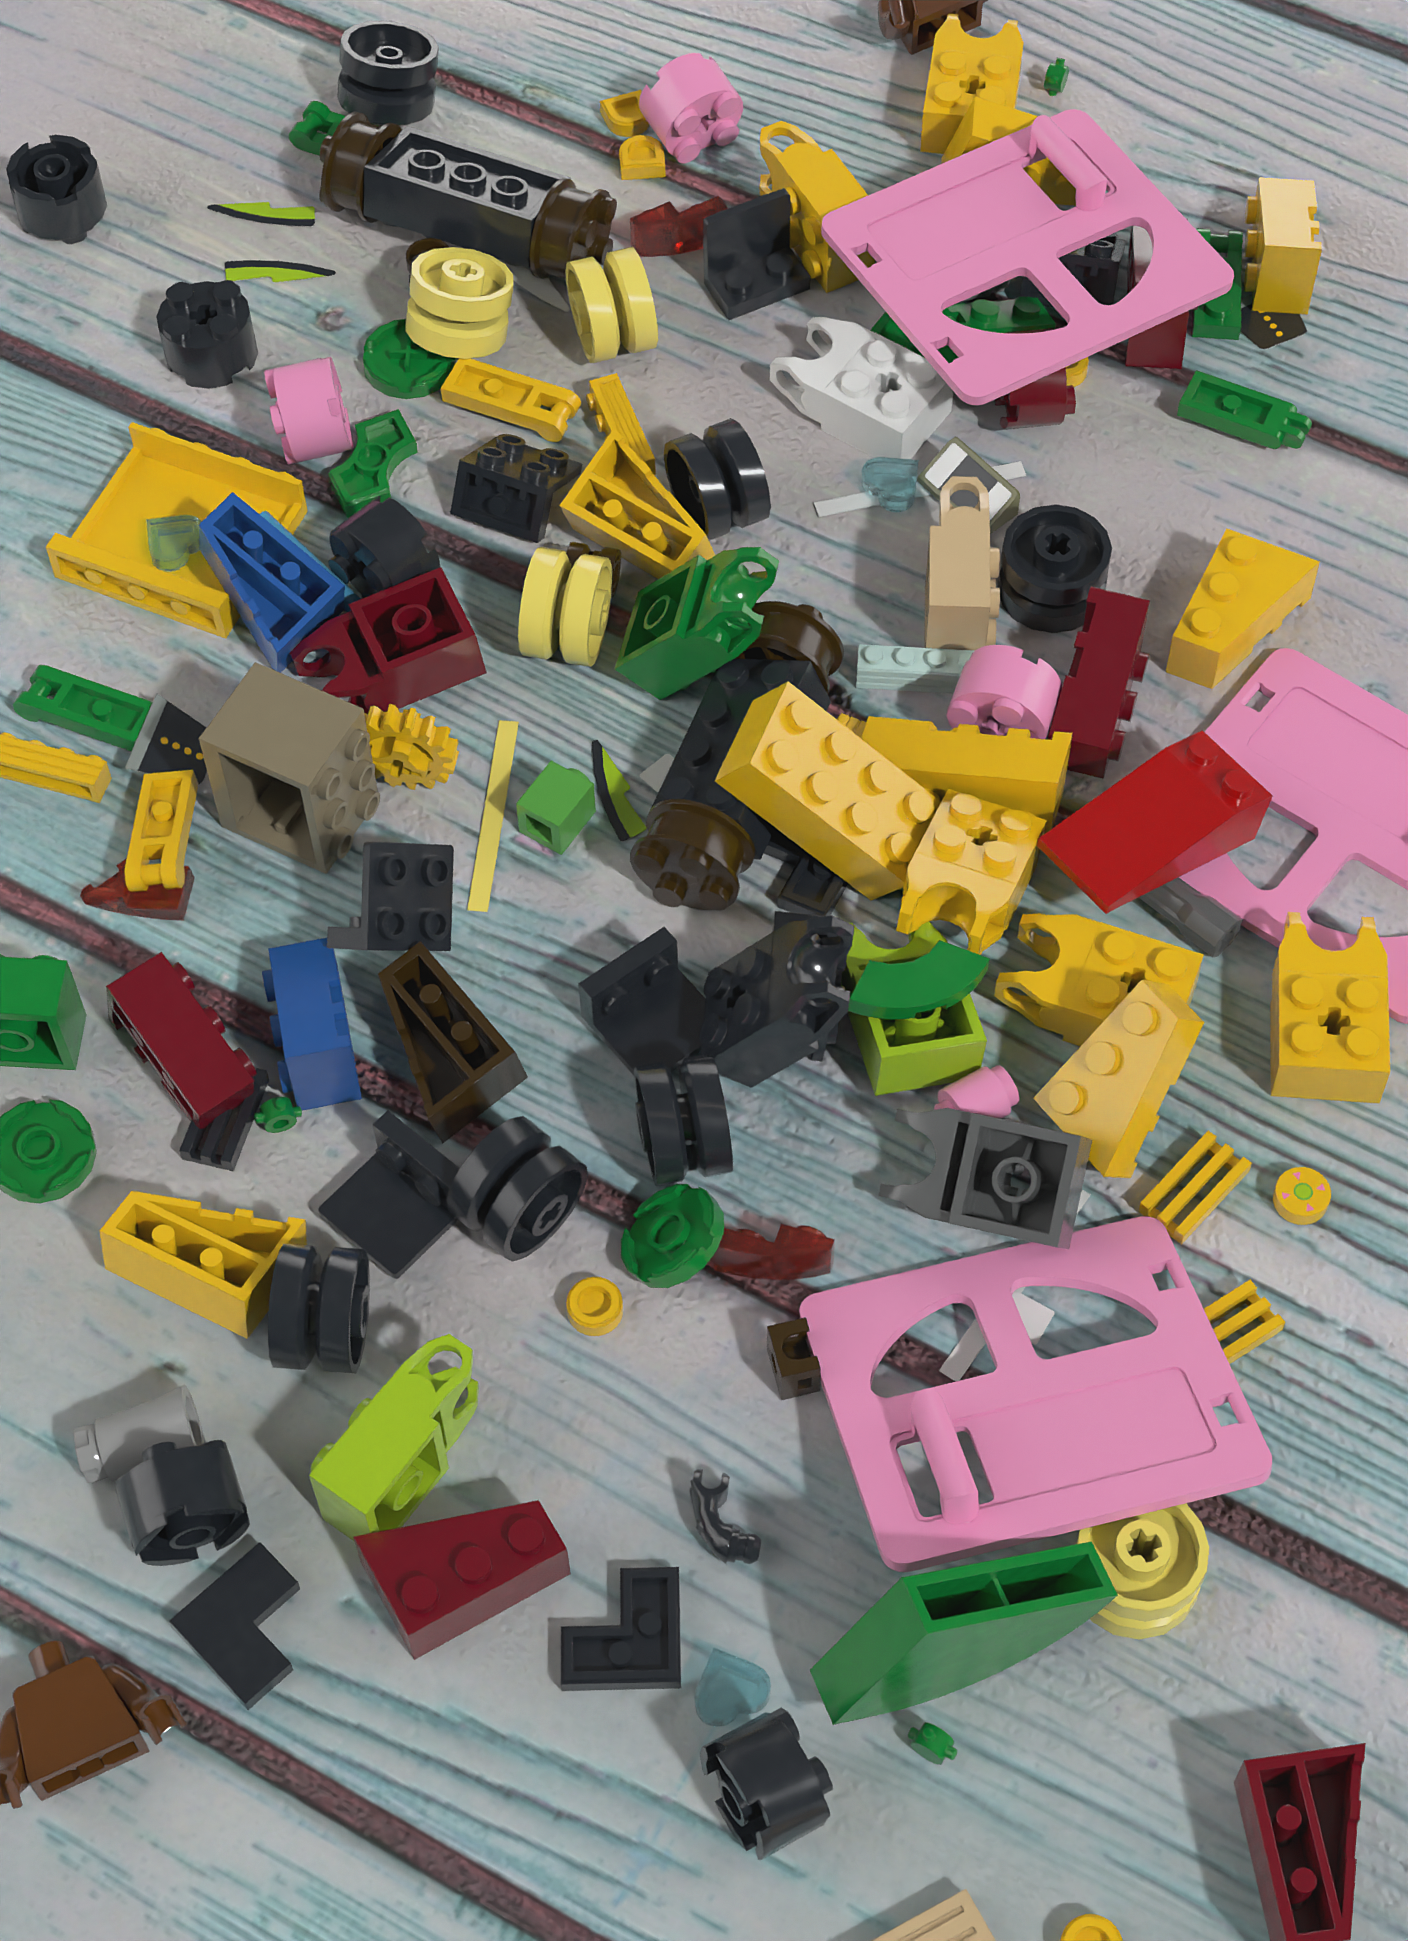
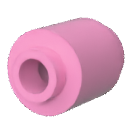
[934,1065,1019,1119]

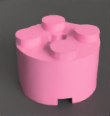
[639,53,743,164]
[264,357,353,465]
[946,645,1062,739]

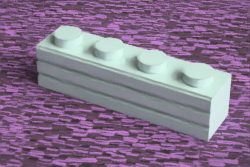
[856,644,974,693]

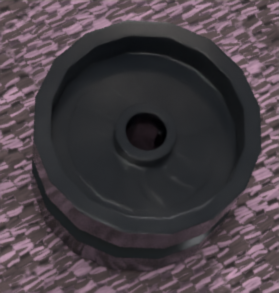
[337,21,439,125]
[663,418,771,541]
[998,504,1112,633]
[634,1053,733,1186]
[447,1116,588,1262]
[268,1244,370,1374]

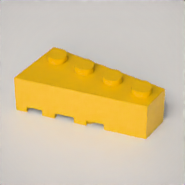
[861,716,1072,834]

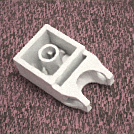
[770,317,953,471]

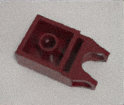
[290,567,487,714]

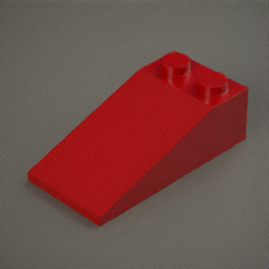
[1036,730,1273,914]

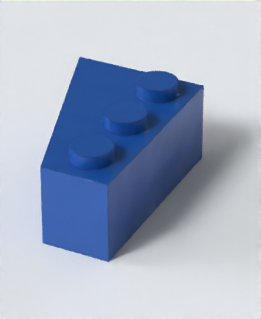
[199,492,345,673]
[262,938,362,1111]

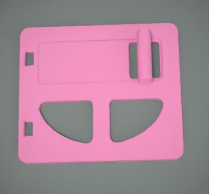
[821,109,1234,405]
[1179,648,1408,1024]
[799,1216,1272,1572]

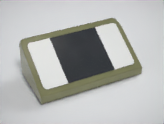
[917,436,1020,534]

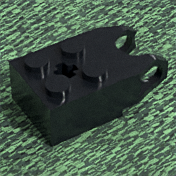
[699,915,854,1088]

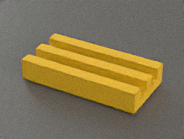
[1138,1130,1252,1245]
[1204,1279,1285,1364]

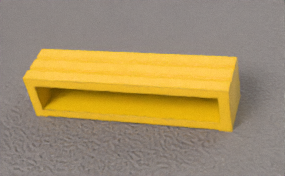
[586,373,656,477]
[0,732,112,803]

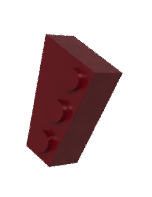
[1126,218,1198,369]
[1048,586,1150,779]
[1234,1743,1366,1941]

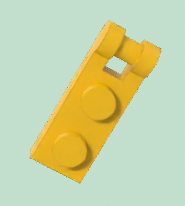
[441,358,581,442]
[125,770,198,892]

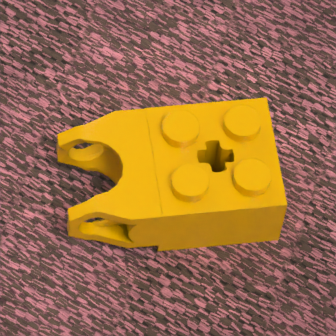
[920,14,1024,154]
[759,121,875,293]
[896,789,1047,955]
[1270,912,1390,1104]
[994,913,1204,1046]

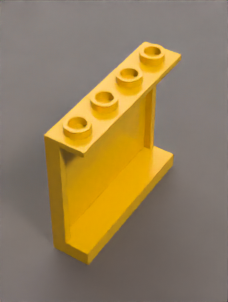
[46,422,308,639]

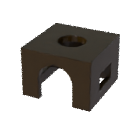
[767,1317,821,1400]

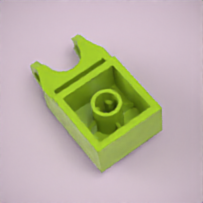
[841,921,987,1096]
[309,1334,479,1541]

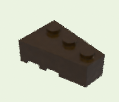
[378,941,528,1144]

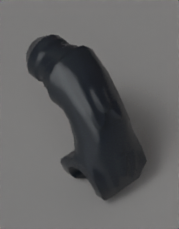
[689,1469,762,1564]

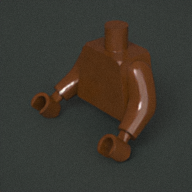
[878,0,988,55]
[0,1641,187,1809]

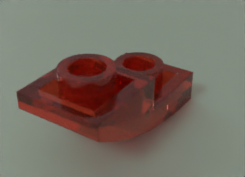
[630,196,728,257]
[714,1223,835,1280]

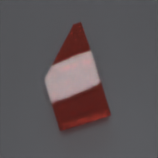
[80,858,195,921]

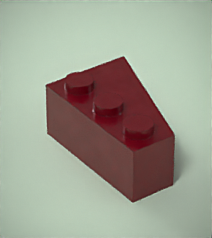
[106,952,257,1129]
[353,1500,571,1660]

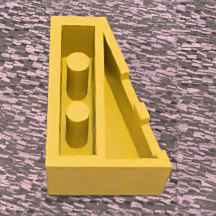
[1165,528,1320,689]
[99,1191,307,1339]

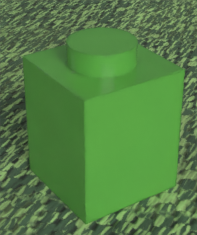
[516,760,596,855]

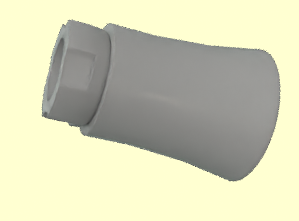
[73,1385,205,1483]

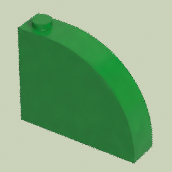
[810,1541,1118,1725]

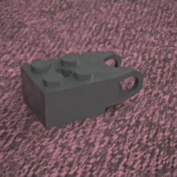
[878,1108,1092,1249]

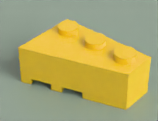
[941,96,1076,206]
[1244,177,1322,315]
[559,427,715,579]
[1033,980,1204,1178]

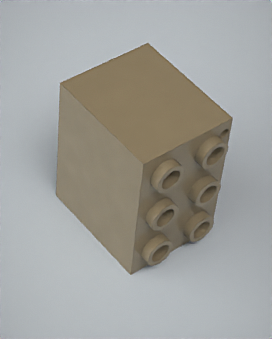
[199,662,380,874]

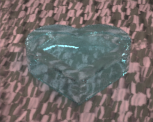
[861,457,919,512]
[147,515,202,572]
[694,1648,771,1727]

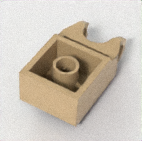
[924,476,1000,651]

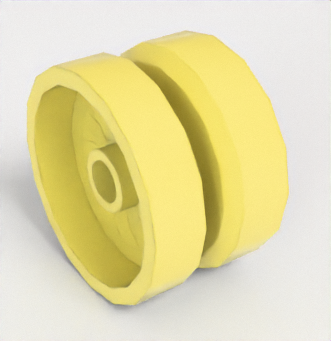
[406,247,514,359]
[565,247,658,363]
[518,547,612,667]
[1076,1503,1210,1640]

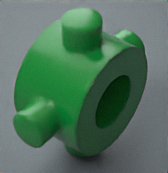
[1044,57,1069,96]
[254,1097,302,1133]
[908,1722,958,1765]

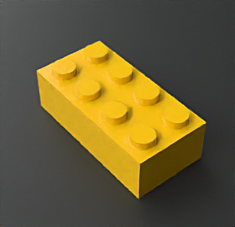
[715,681,941,901]

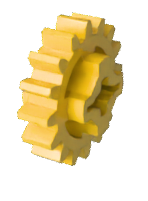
[364,704,459,790]

